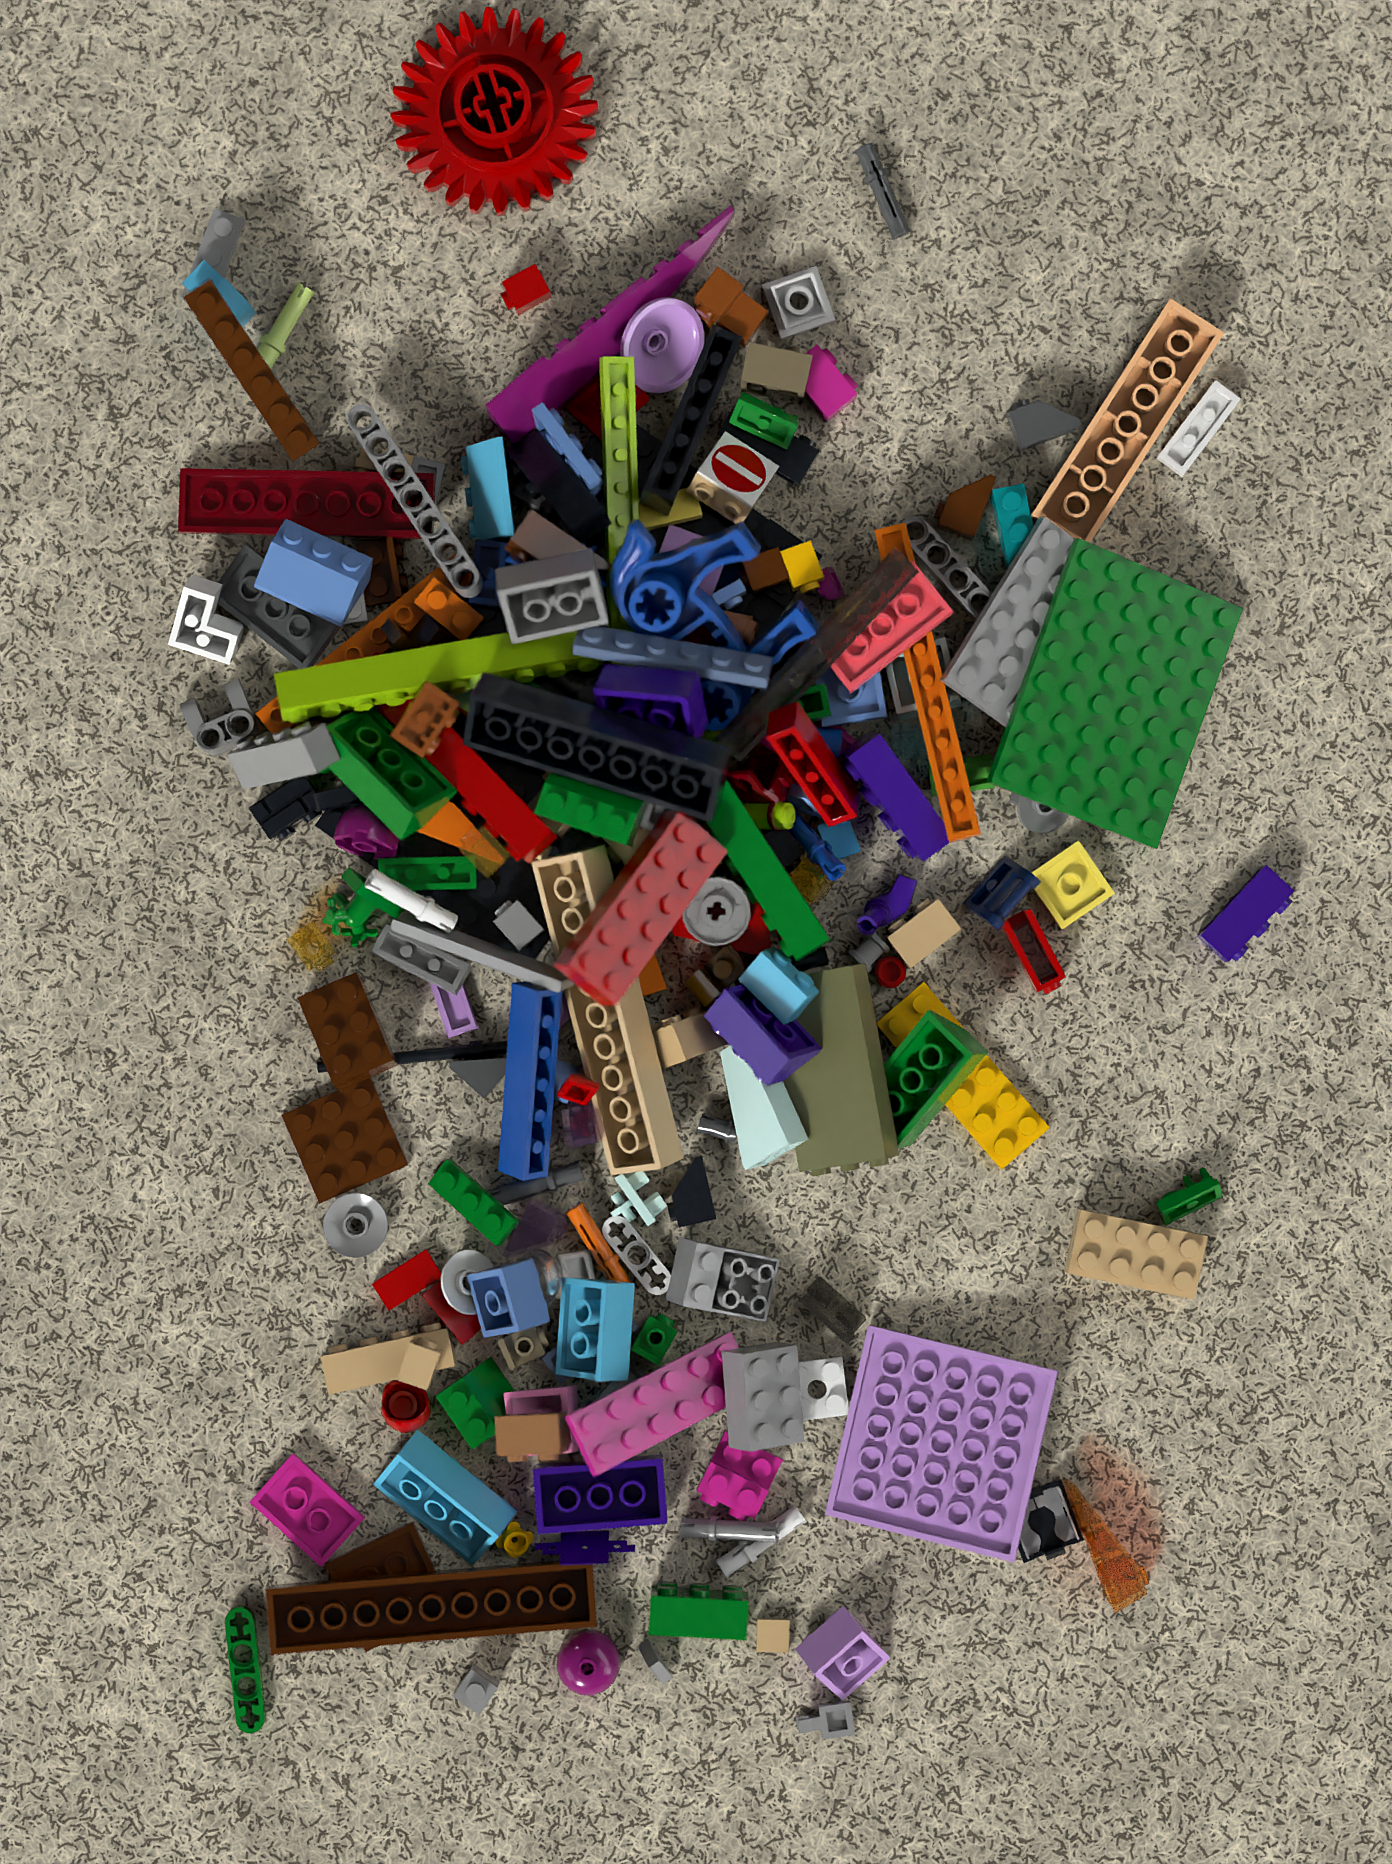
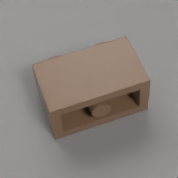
[495,1412,569,1462]

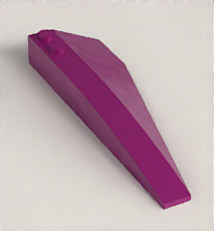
[486,205,735,445]

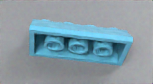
[373,1430,518,1566]

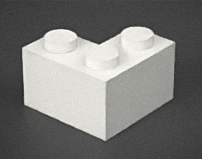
[168,575,245,665]

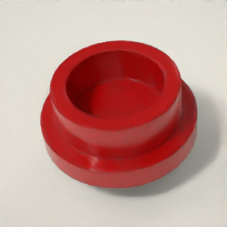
[874,956,906,988]

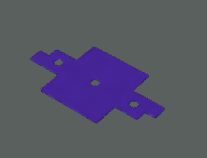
[534,1530,635,1565]

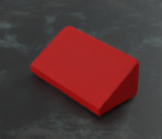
[422,1279,481,1345]

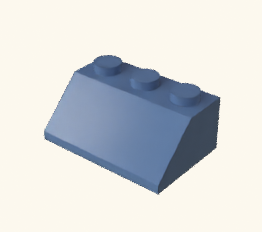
[254,519,373,627]

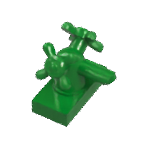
[322,867,404,948]

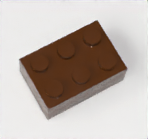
[297,972,398,1091]

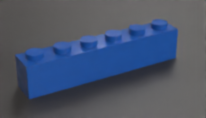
[498,981,562,1181]

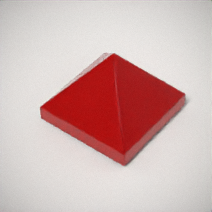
[557,1073,600,1106]

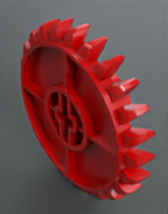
[391,7,598,216]

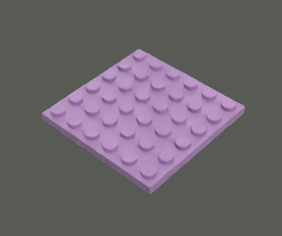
[825,1325,1058,1562]

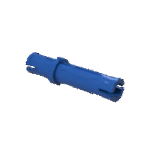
[788,808,846,881]

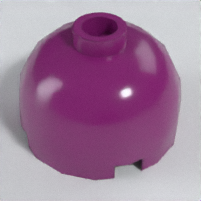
[333,805,399,859]
[556,1629,620,1696]

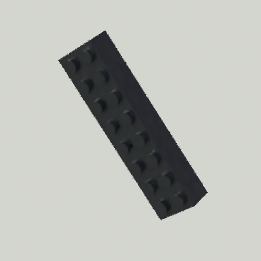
[463,672,733,822]

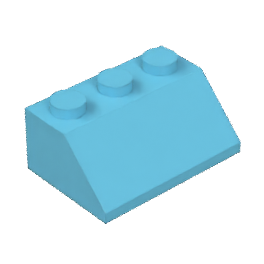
[461,437,516,543]
[555,1277,635,1381]

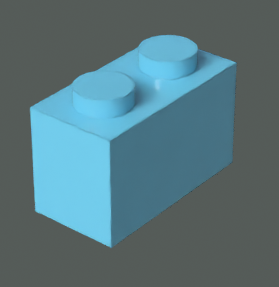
[738,947,820,1024]

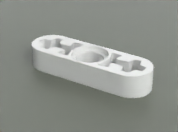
[602,1215,671,1295]

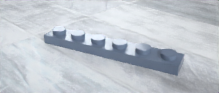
[573,626,773,689]

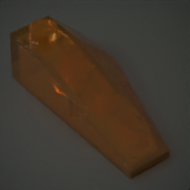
[1064,1479,1150,1612]

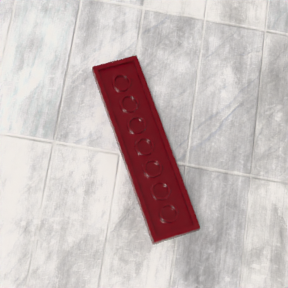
[178,468,436,539]

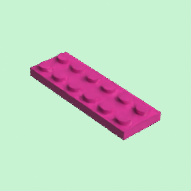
[565,1331,739,1476]

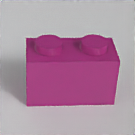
[804,344,858,423]

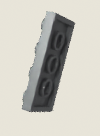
[218,544,341,669]

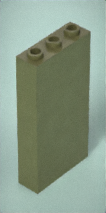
[783,963,900,1176]

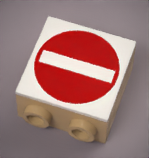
[686,431,779,524]

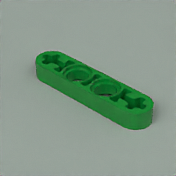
[225,1605,266,1734]

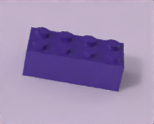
[840,731,949,862]
[532,1454,668,1534]

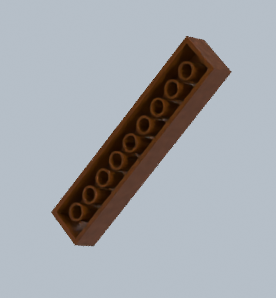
[266,1560,597,1655]

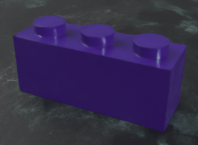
[1197,865,1294,962]

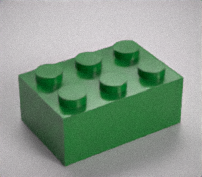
[648,1581,749,1641]

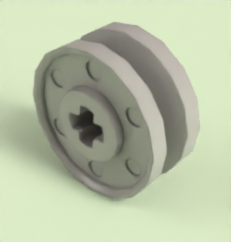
[683,877,751,946]

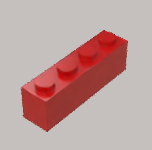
[766,701,859,827]

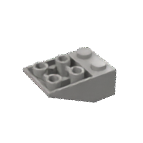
[665,1237,780,1322]

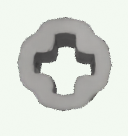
[848,933,891,972]

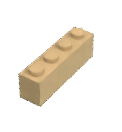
[320,1322,457,1395]

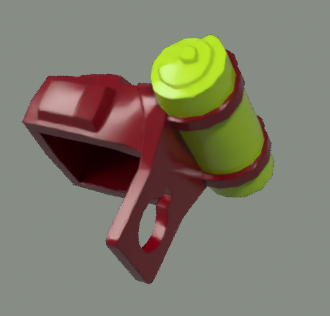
[726,751,796,831]

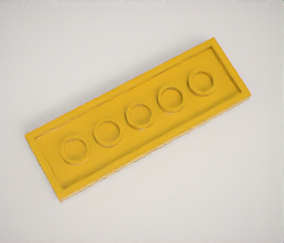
[876,982,1050,1170]

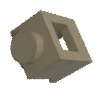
[497,1326,550,1371]

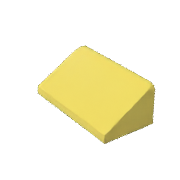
[638,488,702,531]

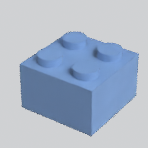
[467,1258,550,1338]

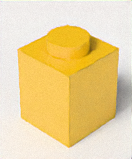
[780,540,824,594]

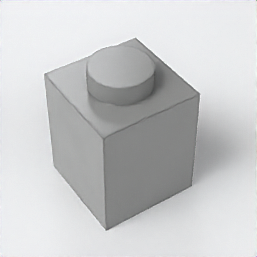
[493,900,544,952]
[453,1663,500,1715]

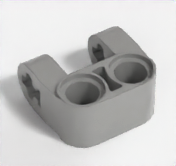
[179,678,259,756]

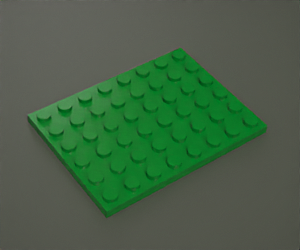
[986,538,1243,849]

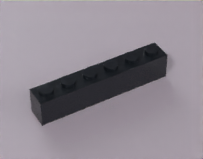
[639,325,742,516]

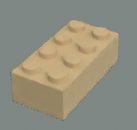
[1064,1208,1208,1300]

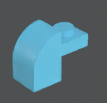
[182,260,256,327]

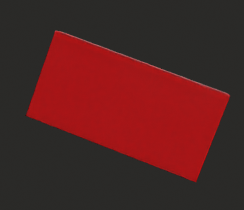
[372,1249,442,1311]

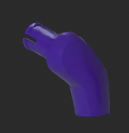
[857,874,918,935]

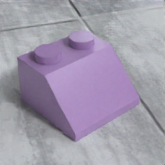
[795,1606,890,1701]

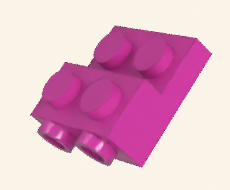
[697,1430,783,1521]

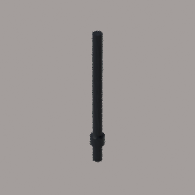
[317,1040,508,1073]

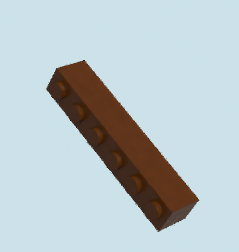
[183,277,320,461]

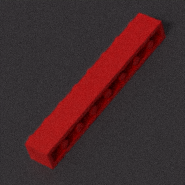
[372,651,558,864]

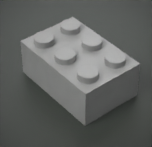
[496,548,608,644]
[722,1342,804,1452]

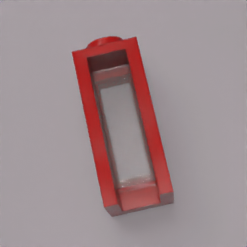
[1001,908,1066,994]

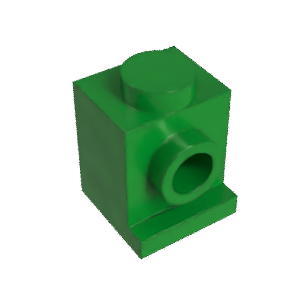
[631,1312,678,1366]

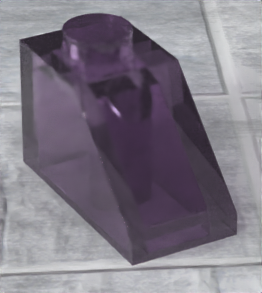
[561,1101,602,1149]
[502,1197,570,1258]

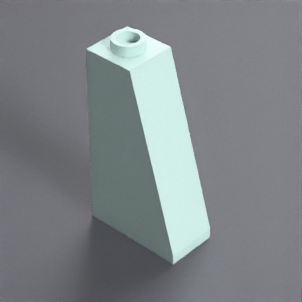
[720,1046,808,1170]

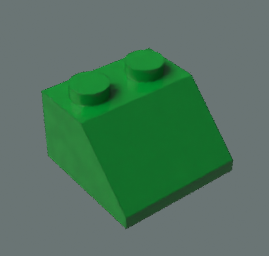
[436,1357,515,1450]

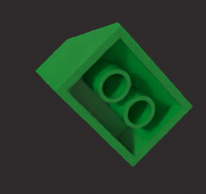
[534,772,648,848]

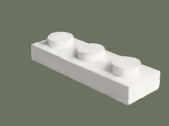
[1157,380,1241,477]

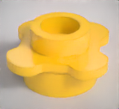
[495,1521,534,1558]

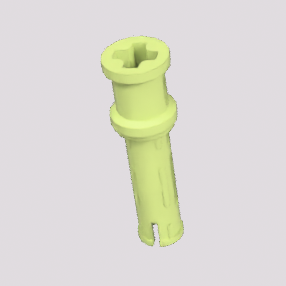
[257,283,315,369]

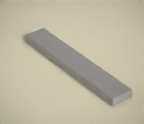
[391,912,574,993]

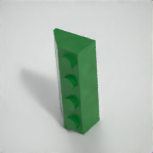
[325,707,457,840]
[884,1010,988,1149]

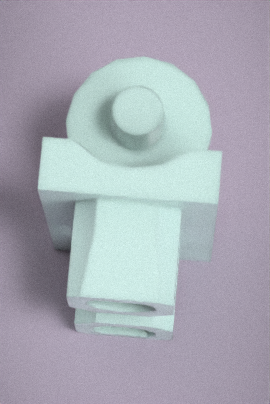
[610,1171,667,1226]

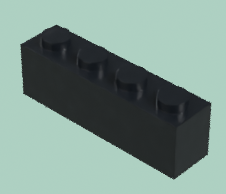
[505,428,612,545]

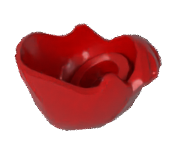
[380,1380,431,1433]

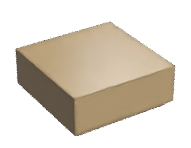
[756,1617,790,1653]

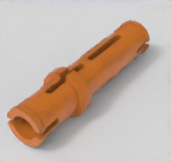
[566,1202,633,1283]

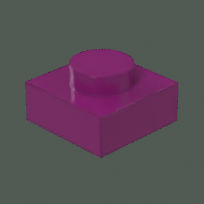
[817,567,846,602]

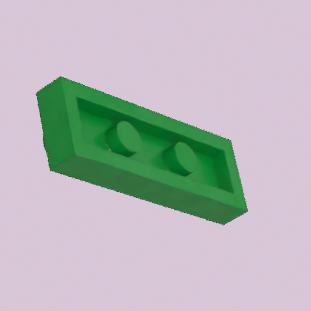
[378,856,477,891]
[428,1159,520,1246]

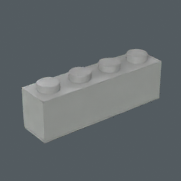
[227,722,341,789]

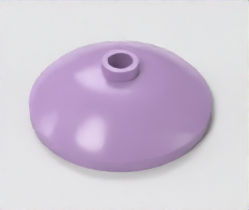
[620,297,704,393]

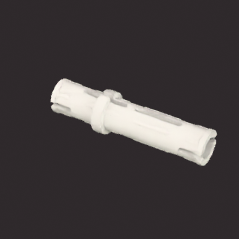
[365,869,458,933]
[716,1505,807,1578]

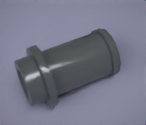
[697,1113,737,1143]

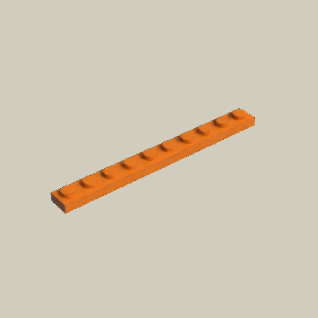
[874,522,981,843]

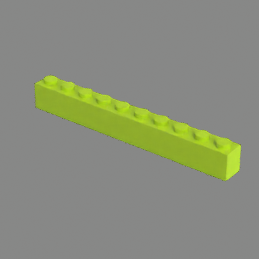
[274,630,604,723]

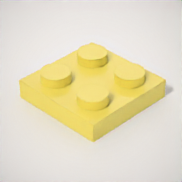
[1031,840,1115,930]

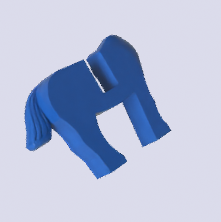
[610,519,819,730]

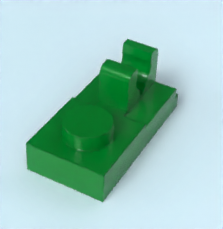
[729,392,799,450]
[1156,1167,1223,1226]

